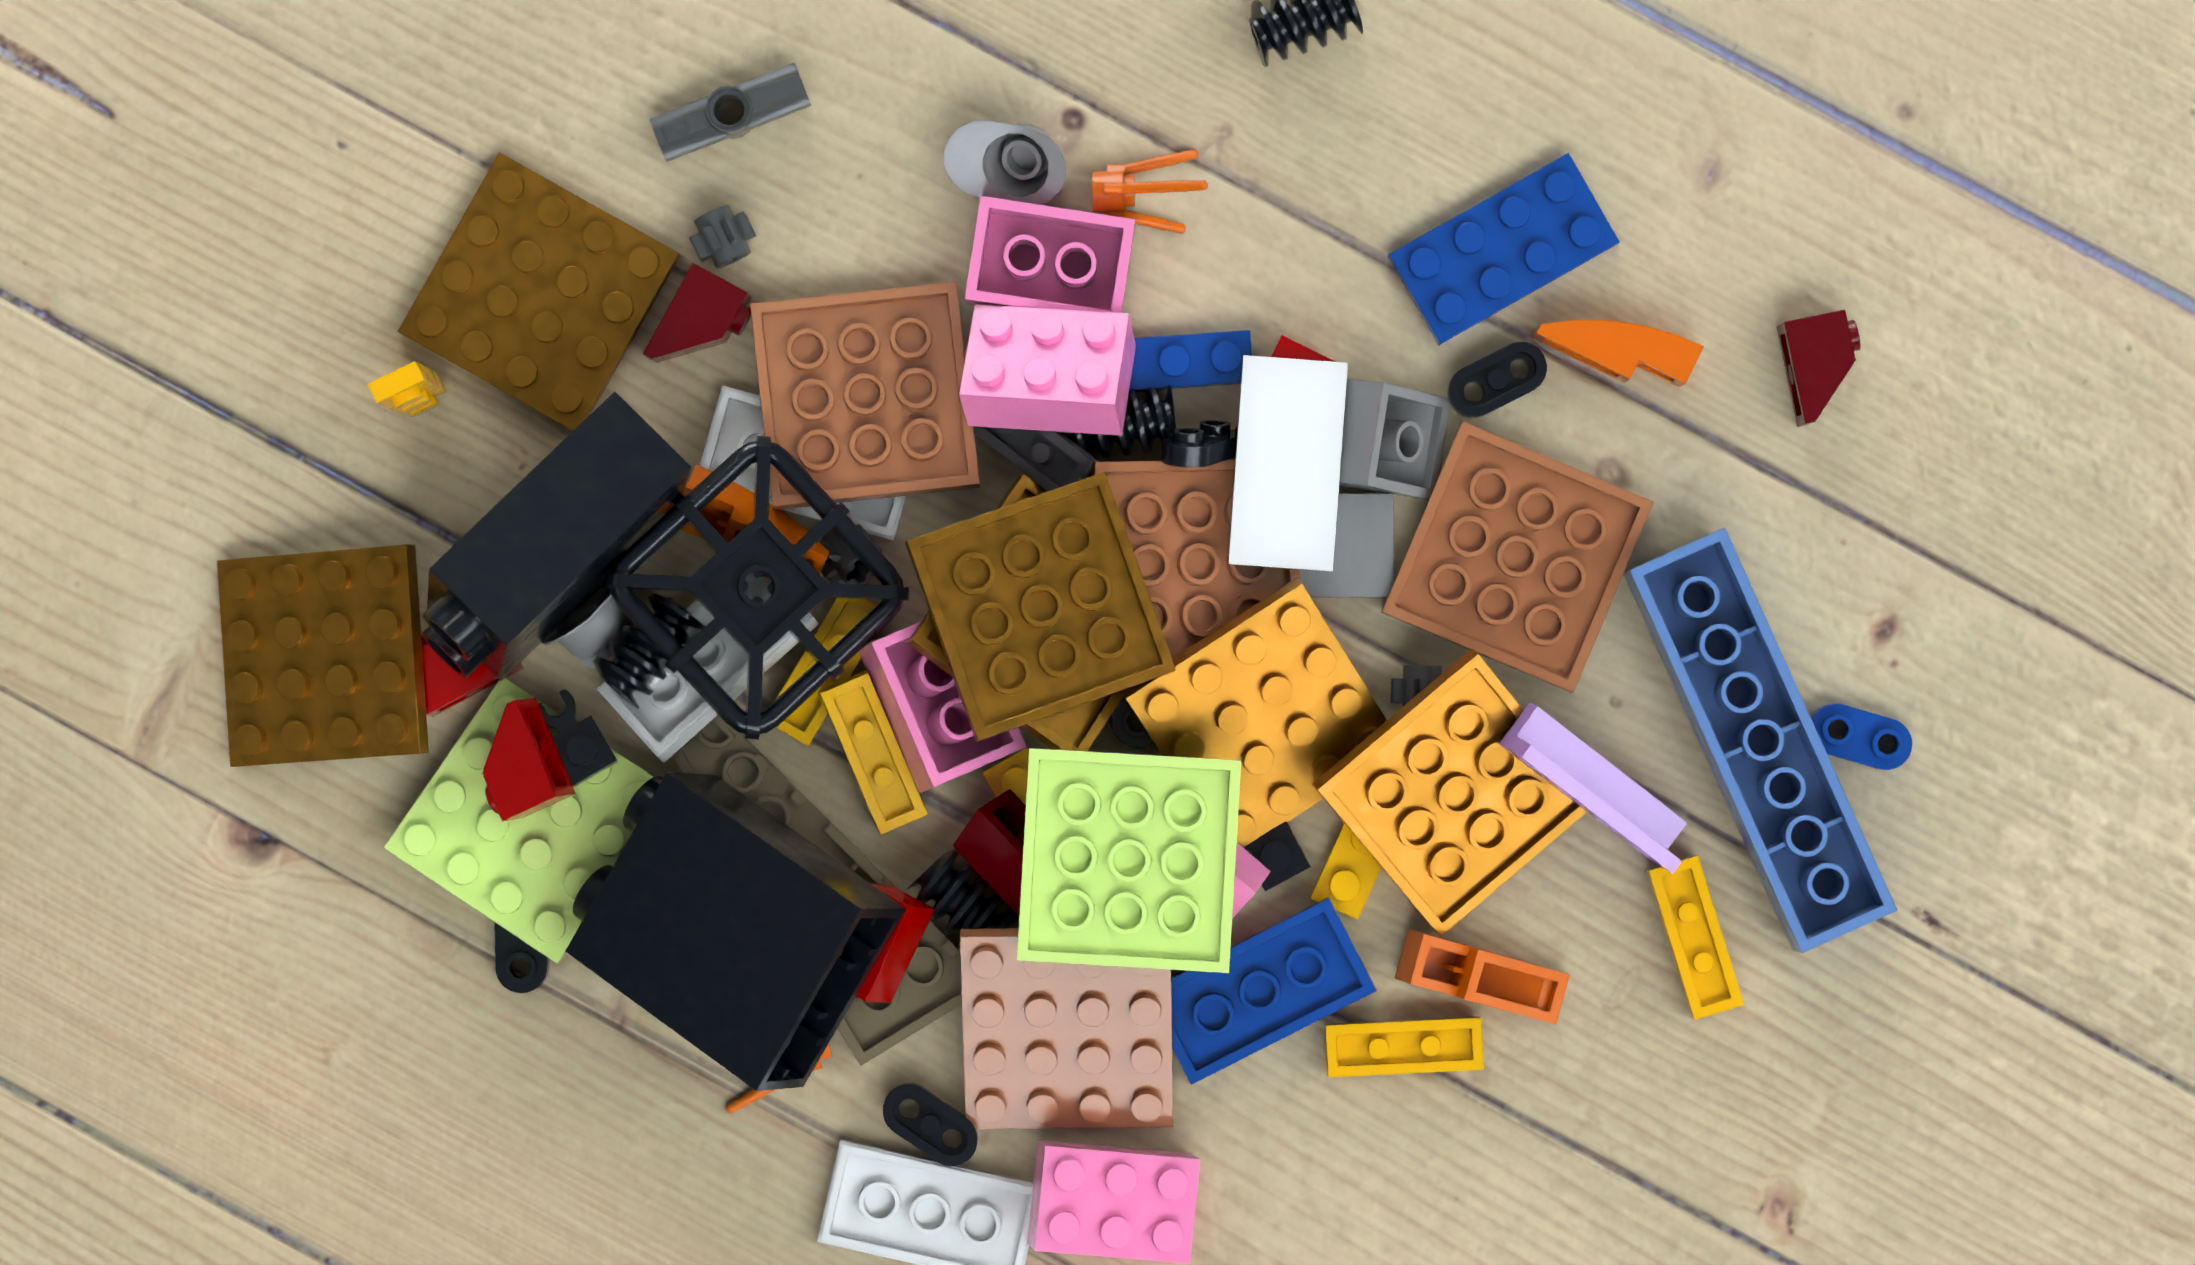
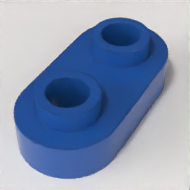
[1811,704,1912,770]

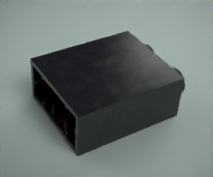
[422,391,691,681]
[565,772,906,1091]

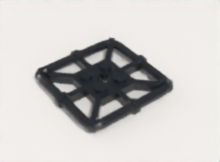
[605,436,909,740]

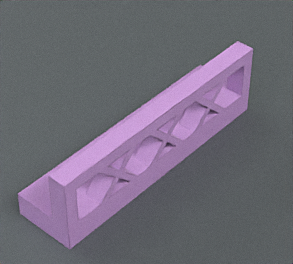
[1499,702,1687,874]

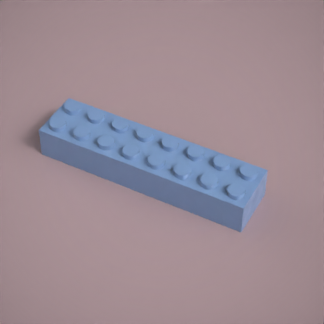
[1623,528,1897,953]

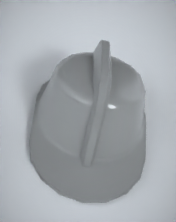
[943,120,1066,205]
[542,581,634,668]

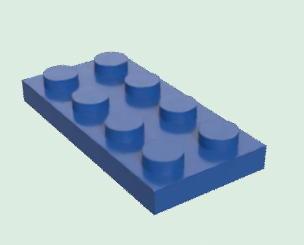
[1388,153,1620,346]
[1171,897,1377,1085]

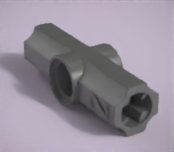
[650,63,811,162]

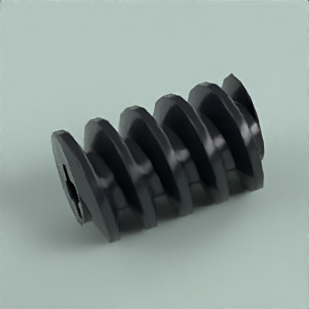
[1249,0,1363,67]
[1072,385,1176,458]
[593,593,705,709]
[906,849,1016,949]

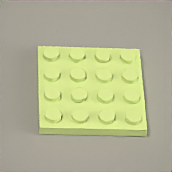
[384,678,653,964]
[1017,748,1241,973]

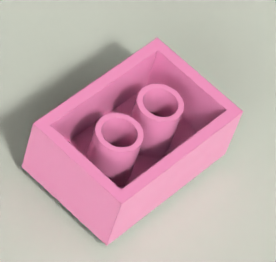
[965,196,1135,313]
[959,304,1136,436]
[859,622,1027,793]
[1027,1140,1200,1264]

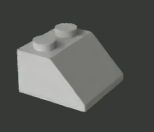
[1339,379,1450,500]

